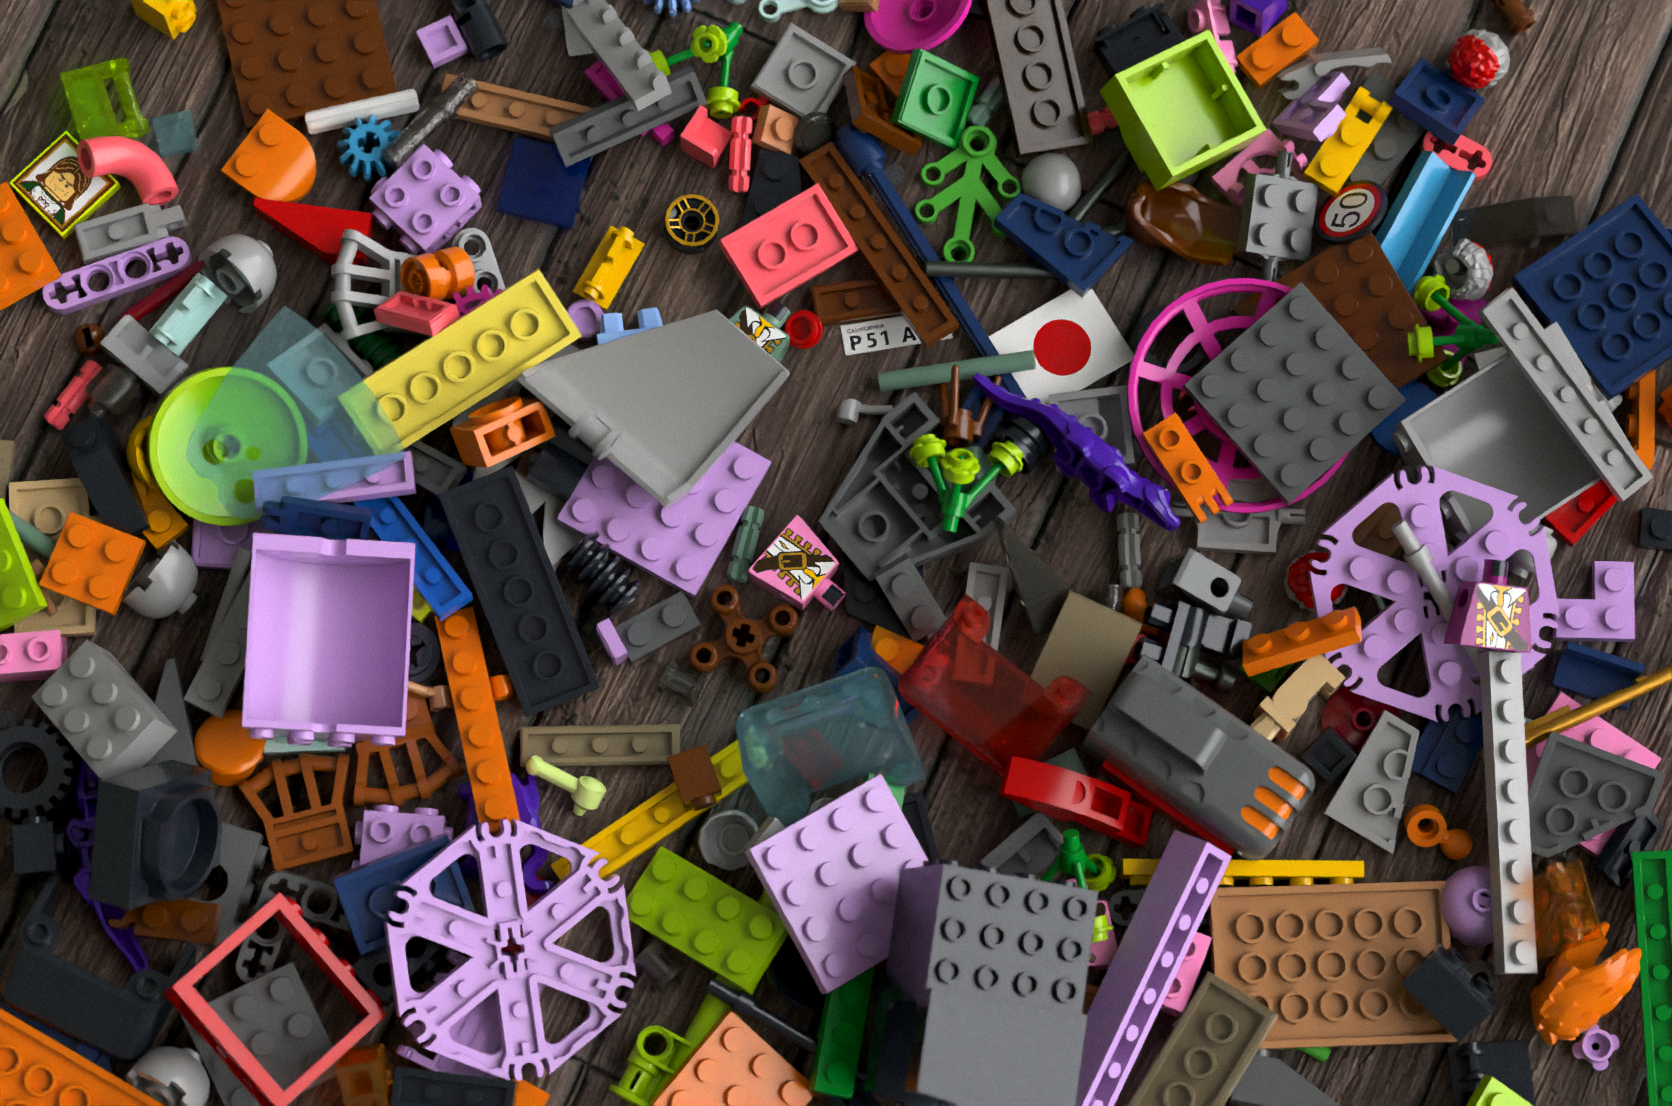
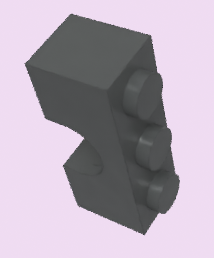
[189,822,269,949]

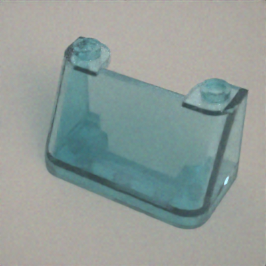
[736,666,926,827]

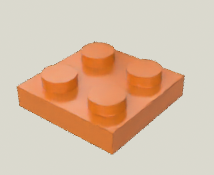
[39,512,146,616]

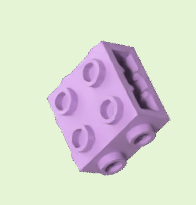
[369,144,482,255]
[352,805,454,869]

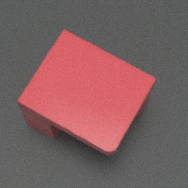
[680,105,734,169]

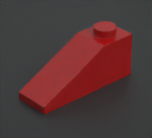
[253,198,374,267]

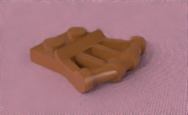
[353,691,465,807]
[237,751,355,871]

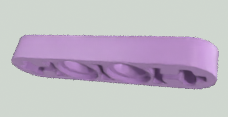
[43,237,192,315]

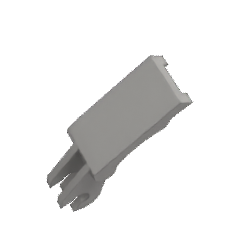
[1276,47,1392,100]

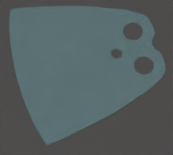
[186,306,406,519]

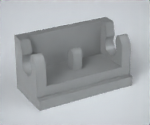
[100,314,189,399]

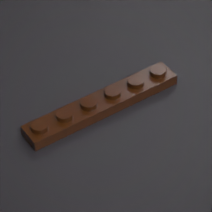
[799,141,959,348]

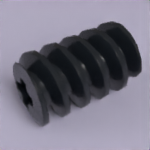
[558,531,641,620]

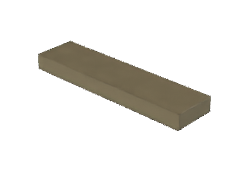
[520,724,680,769]

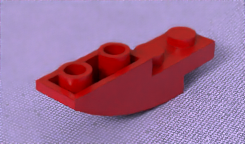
[999,756,1153,848]

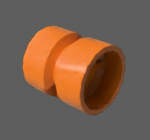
[400,246,475,301]

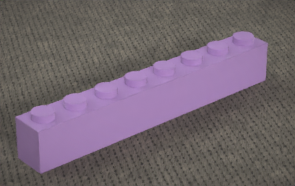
[1075,830,1232,1106]

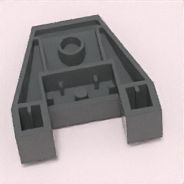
[818,391,1017,582]

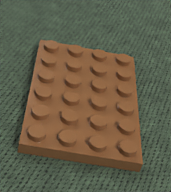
[1208,881,1457,1050]

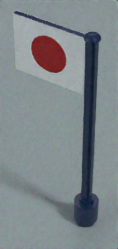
[834,122,1134,426]

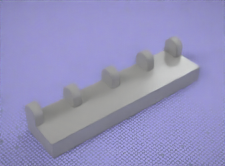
[566,0,672,111]

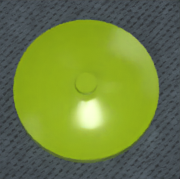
[147,366,308,526]

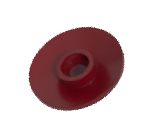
[1321,683,1400,761]

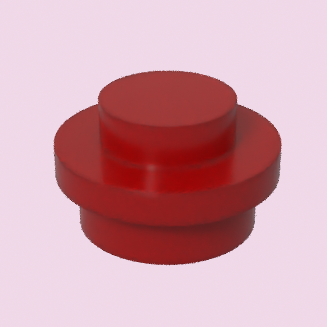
[784,310,823,350]

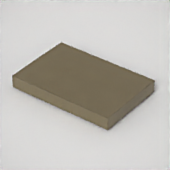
[1020,590,1142,731]

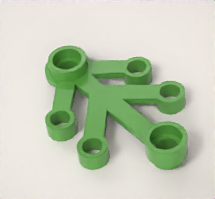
[915,125,1021,262]

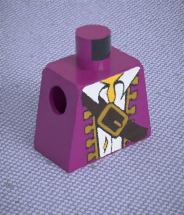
[1444,559,1531,653]

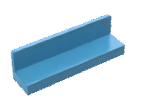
[1375,151,1476,296]

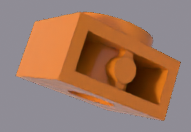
[449,396,556,468]

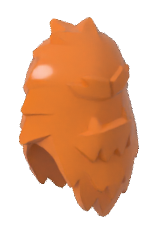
[1530,922,1642,1045]

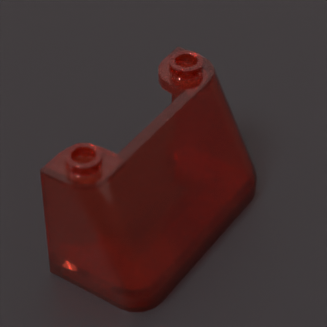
[898,594,1093,776]

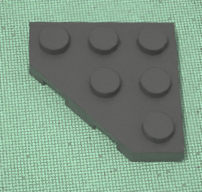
[1528,731,1666,858]

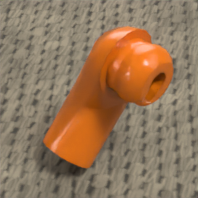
[1121,588,1159,637]

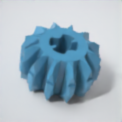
[337,114,404,182]

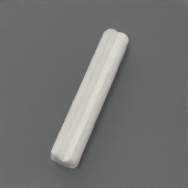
[305,89,419,134]

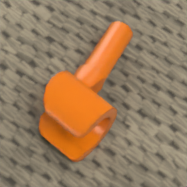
[489,675,513,701]

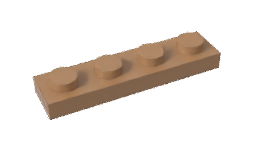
[436,73,594,141]

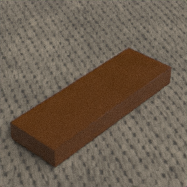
[811,278,902,327]

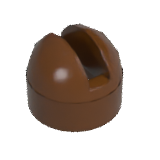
[73,323,106,357]

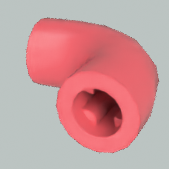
[77,136,179,206]

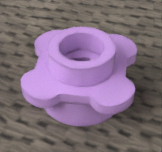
[1572,1024,1620,1071]

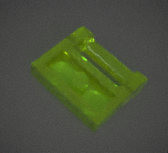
[60,58,150,140]

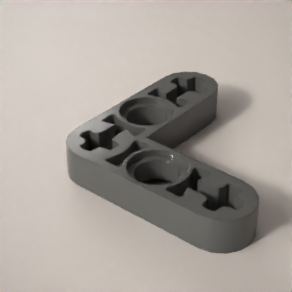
[235,870,351,983]

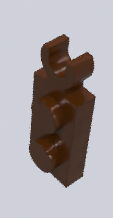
[108,899,223,947]

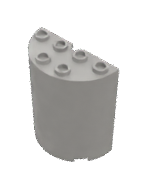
[1392,322,1634,546]

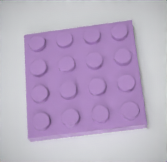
[557,441,772,598]
[745,774,929,994]

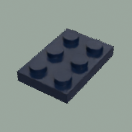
[331,833,475,955]

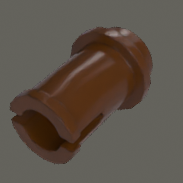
[1490,0,1536,35]

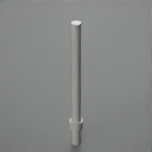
[1391,520,1526,723]

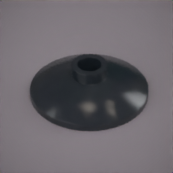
[766,940,826,1010]

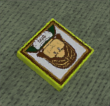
[9,131,121,240]

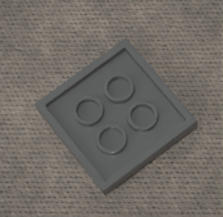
[182,961,345,1106]

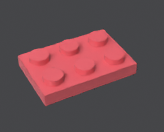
[718,184,859,309]

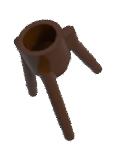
[938,365,1002,448]

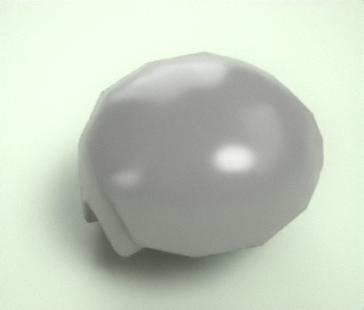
[1021,152,1081,213]
[698,809,759,871]

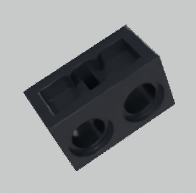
[352,936,445,1007]

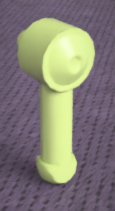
[526,756,606,816]

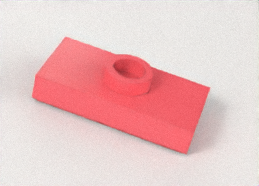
[374,291,460,336]

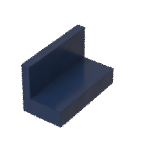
[1550,641,1645,711]

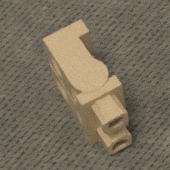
[1250,654,1346,743]

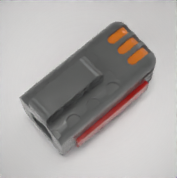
[1080,654,1315,861]

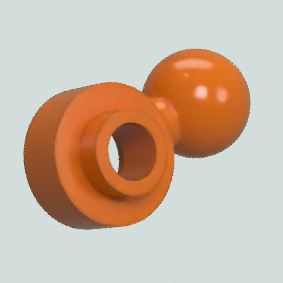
[1404,804,1472,860]

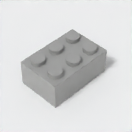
[32,640,178,779]

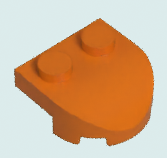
[221,109,317,203]

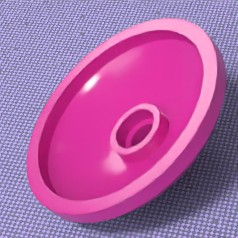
[864,0,972,54]

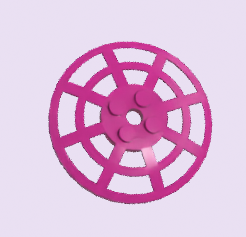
[1127,278,1350,514]

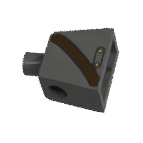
[1154,548,1254,621]

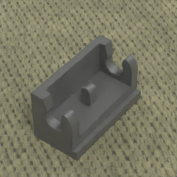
[978,812,1063,875]

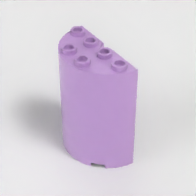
[242,533,415,748]

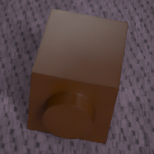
[667,744,722,811]

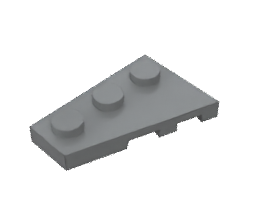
[1323,710,1419,854]

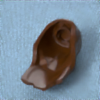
[1124,179,1242,266]

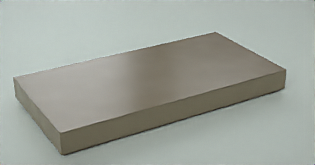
[1127,972,1279,1106]

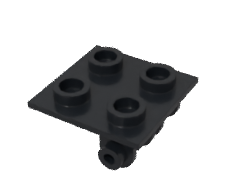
[1447,1039,1536,1106]

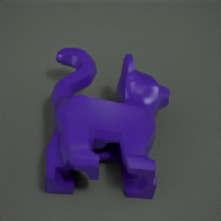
[458,773,554,895]

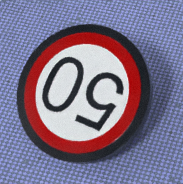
[1315,180,1388,245]

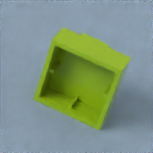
[1100,30,1266,191]

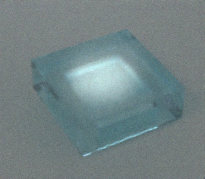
[152,110,200,158]

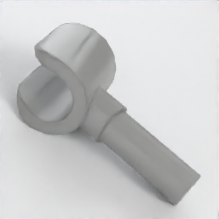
[836,399,893,425]

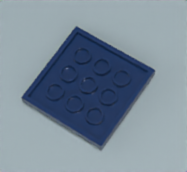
[1512,193,1672,401]

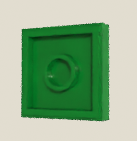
[890,49,980,150]

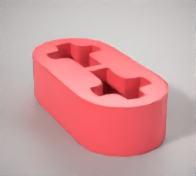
[1420,131,1492,183]

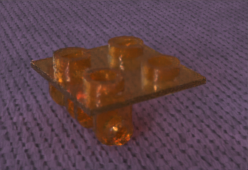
[1532,860,1603,961]

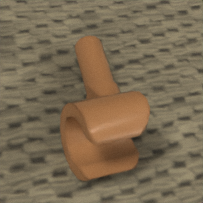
[30,559,58,616]
[408,680,453,713]

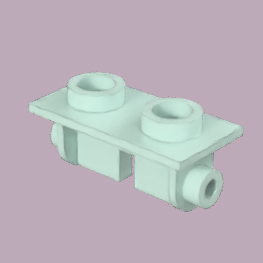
[149,272,228,357]

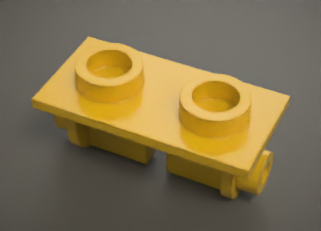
[573,226,645,310]

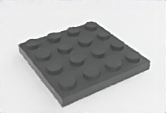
[1182,282,1406,505]

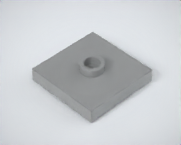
[750,23,856,129]

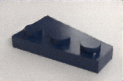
[993,193,1134,298]

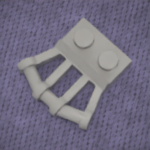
[331,229,428,341]

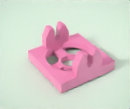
[1211,128,1319,208]

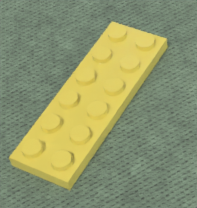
[337,268,582,455]

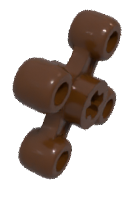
[688,584,798,695]

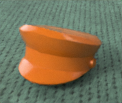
[194,709,265,786]

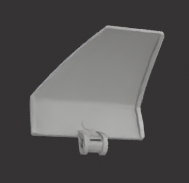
[517,309,790,508]

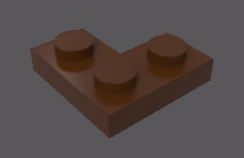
[843,65,922,157]

